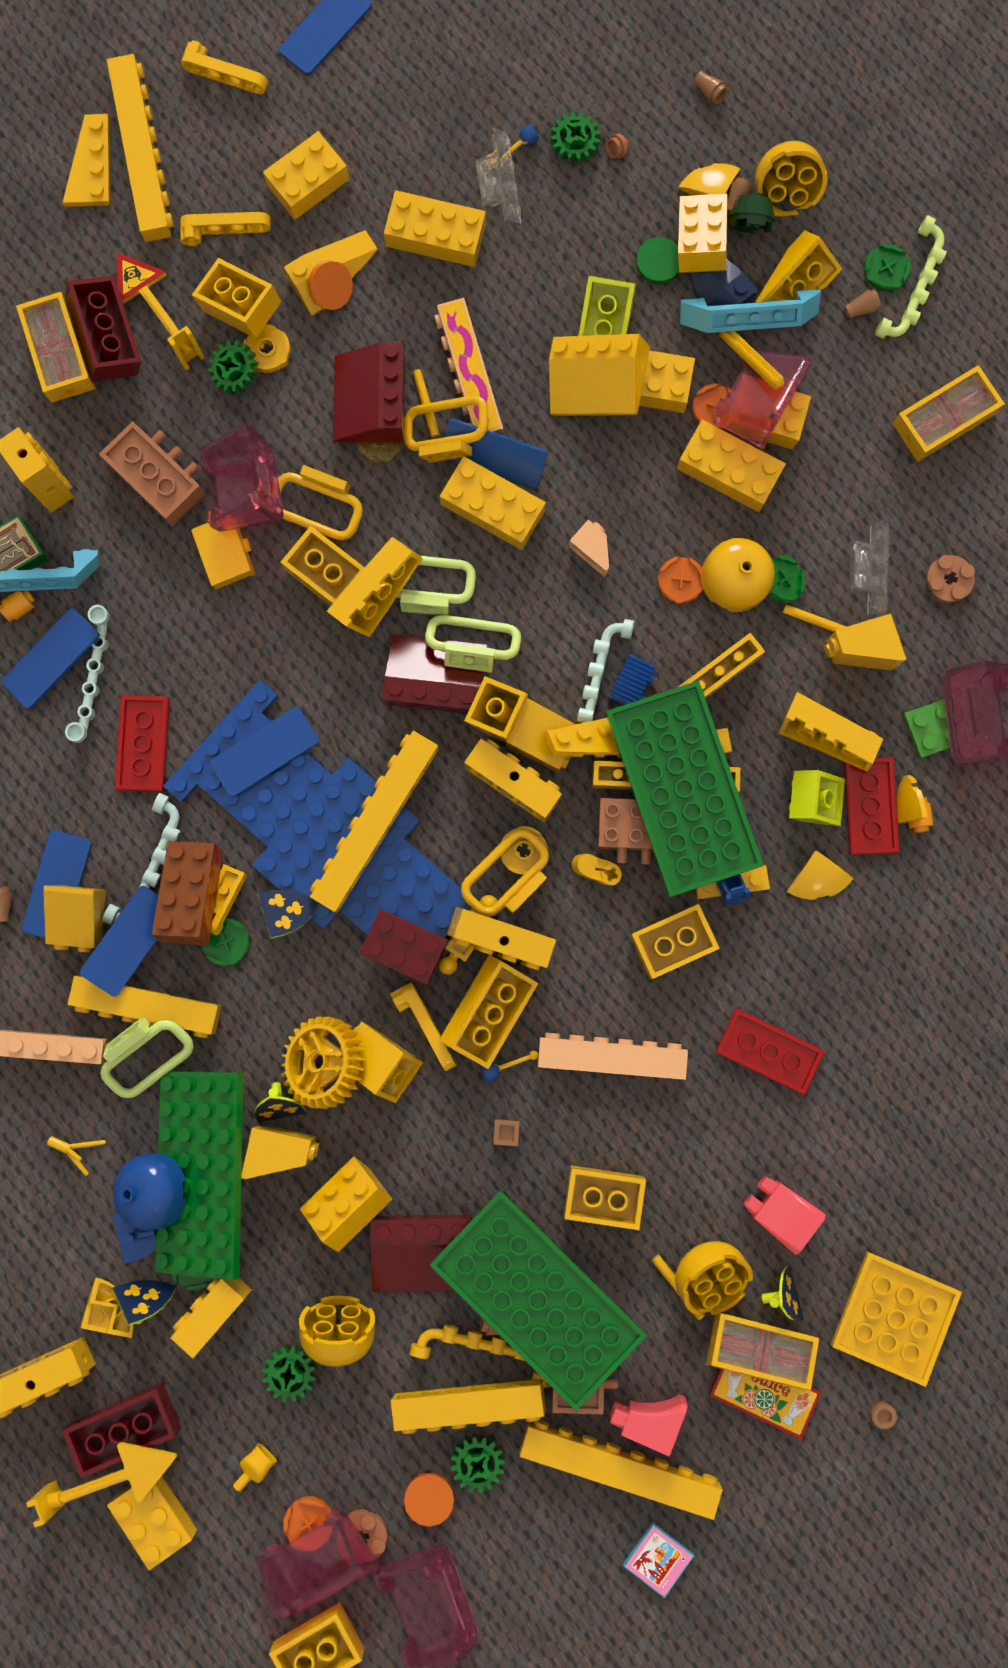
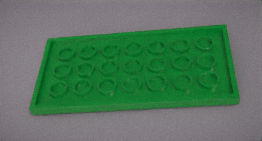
[606,681,764,898]
[155,1071,244,1280]
[430,1190,647,1411]

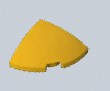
[678,163,741,196]
[896,775,927,824]
[786,851,854,900]
[80,1277,133,1338]

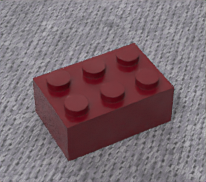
[359,909,448,985]

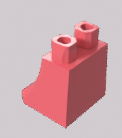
[743,1176,826,1255]
[610,1394,688,1457]

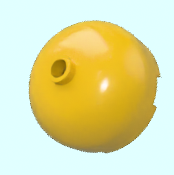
[755,141,828,216]
[701,538,775,612]
[675,1241,753,1315]
[299,1296,375,1367]

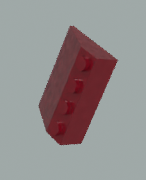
[333,342,405,443]
[382,634,487,714]
[370,1214,471,1292]

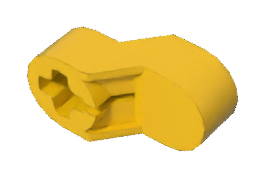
[572,854,622,885]

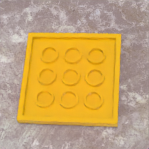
[830,1251,962,1387]

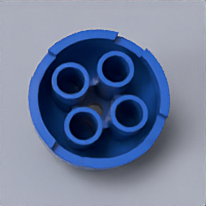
[113,1153,186,1231]

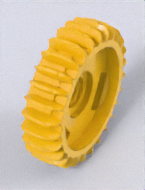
[280,1016,366,1109]

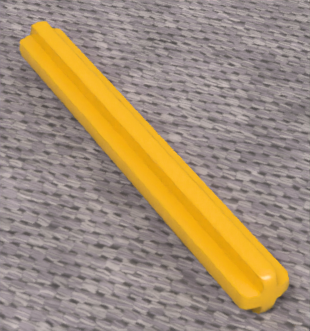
[719,331,784,389]

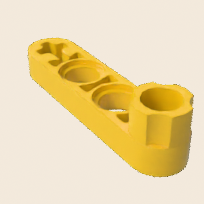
[180,40,268,95]
[180,212,271,246]
[390,982,457,1071]

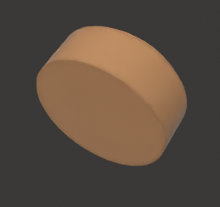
[870,1402,897,1430]

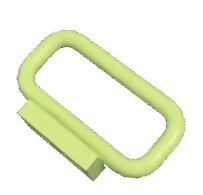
[397,556,476,615]
[425,615,521,673]
[100,1016,194,1098]

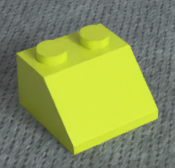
[789,770,845,826]

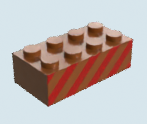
[152,841,223,946]

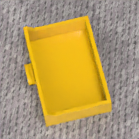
[191,514,256,589]

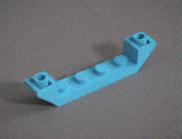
[680,289,821,333]
[0,549,100,592]

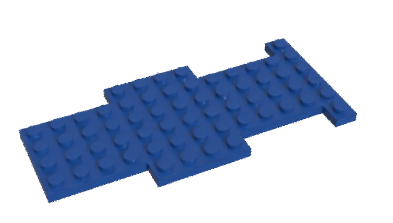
[163,680,471,938]

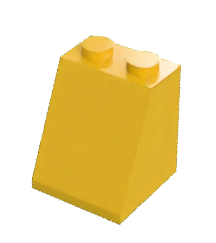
[824,613,906,670]
[464,676,528,743]
[506,698,576,773]
[44,885,107,952]
[353,1021,423,1103]
[242,1124,320,1179]

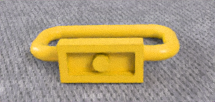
[404,395,488,463]
[269,465,363,541]
[461,828,549,917]

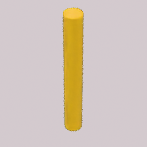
[412,369,440,439]
[782,604,847,632]
[651,1254,706,1320]

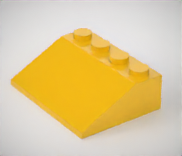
[549,334,650,416]

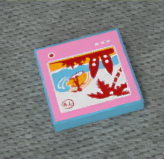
[623,1522,694,1598]

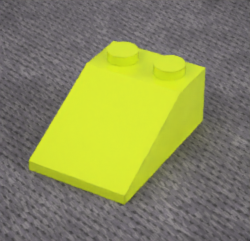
[579,276,637,336]

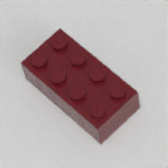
[65,276,141,382]
[62,1382,182,1479]

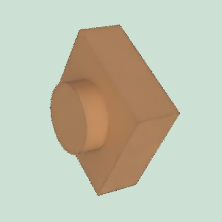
[493,1119,520,1146]

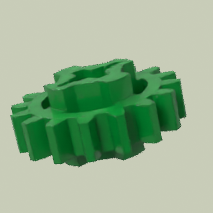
[550,111,601,164]
[208,340,259,394]
[262,1344,317,1403]
[450,1434,505,1494]

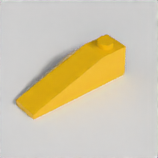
[284,230,378,316]
[755,230,842,303]

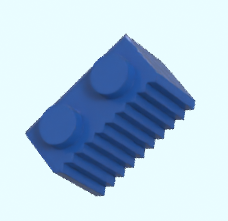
[608,654,657,706]

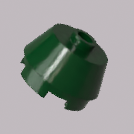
[729,192,775,233]

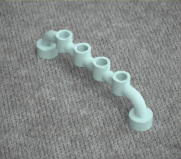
[65,605,109,743]
[577,619,634,723]
[102,793,181,925]

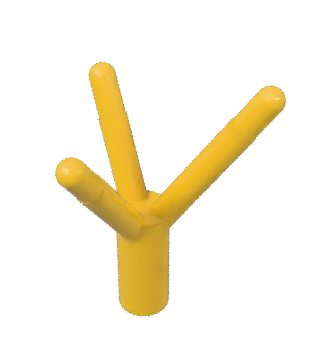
[47,1136,106,1176]

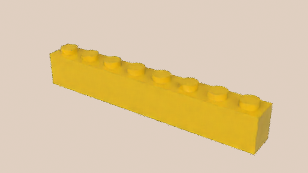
[107,54,174,242]
[310,730,439,913]
[519,1420,723,1520]

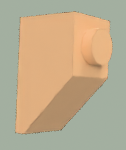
[569,520,609,577]

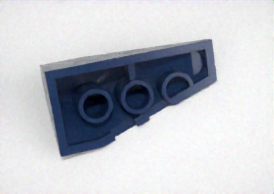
[688,259,758,306]

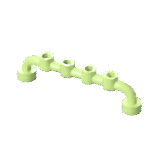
[875,215,947,339]

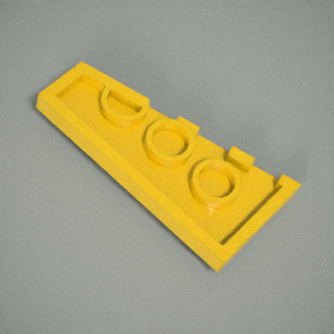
[63,114,111,207]
[544,718,621,758]

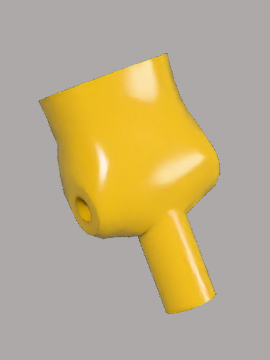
[233,1443,277,1492]

